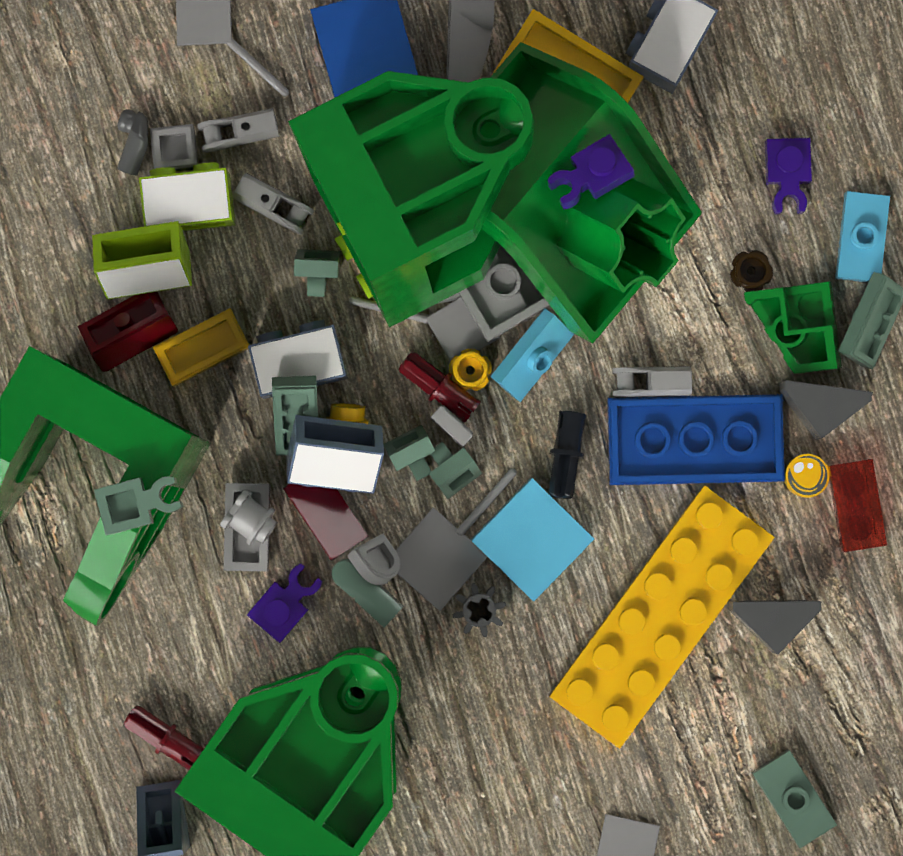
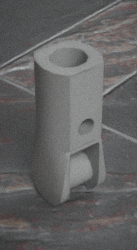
[197,108,280,153]
[233,173,314,235]
[612,366,692,397]

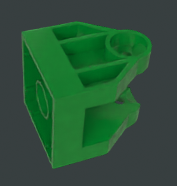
[288,71,534,328]
[0,346,211,627]
[174,646,402,856]

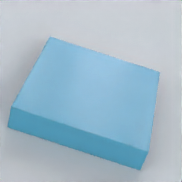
[470,478,594,602]

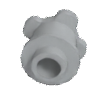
[220,490,278,546]

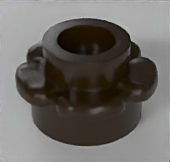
[730,250,773,292]

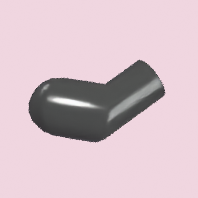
[117,109,148,176]

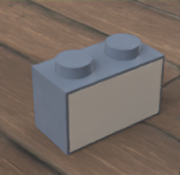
[625,0,718,94]
[248,320,348,399]
[287,415,384,494]

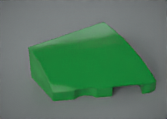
[744,282,842,374]

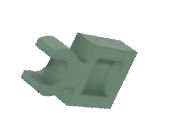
[94,477,184,535]

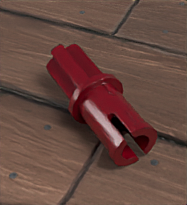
[399,352,481,423]
[124,706,204,770]

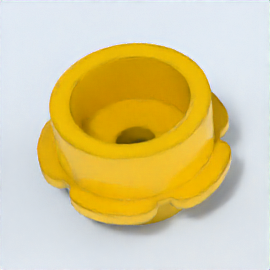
[449,349,492,391]
[326,403,369,424]

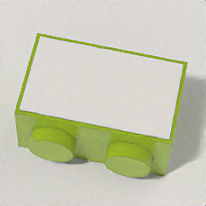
[139,162,236,231]
[92,221,192,300]

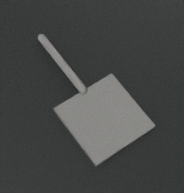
[396,468,517,611]

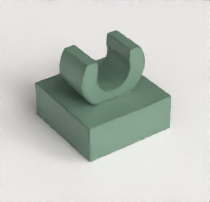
[294,249,341,297]
[383,425,435,481]
[429,441,482,499]

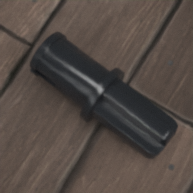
[549,411,587,499]

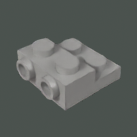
[458,246,551,342]

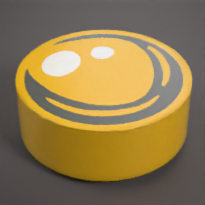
[785,454,830,498]

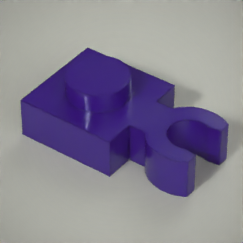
[547,134,634,209]
[765,138,812,214]
[247,563,323,643]

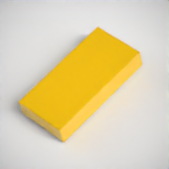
[153,308,250,387]

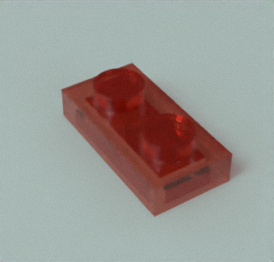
[827,459,887,552]

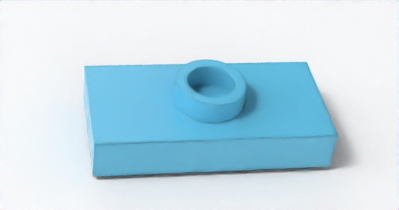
[835,191,890,283]
[491,309,574,402]

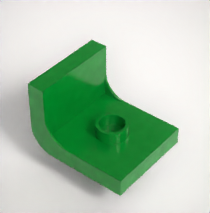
[480,42,702,344]

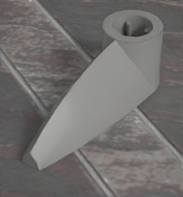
[446,0,495,82]

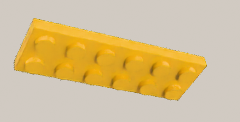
[549,485,775,749]

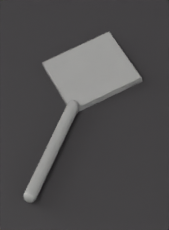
[176,0,289,97]
[349,296,501,361]
[597,814,660,856]

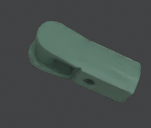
[331,559,404,628]

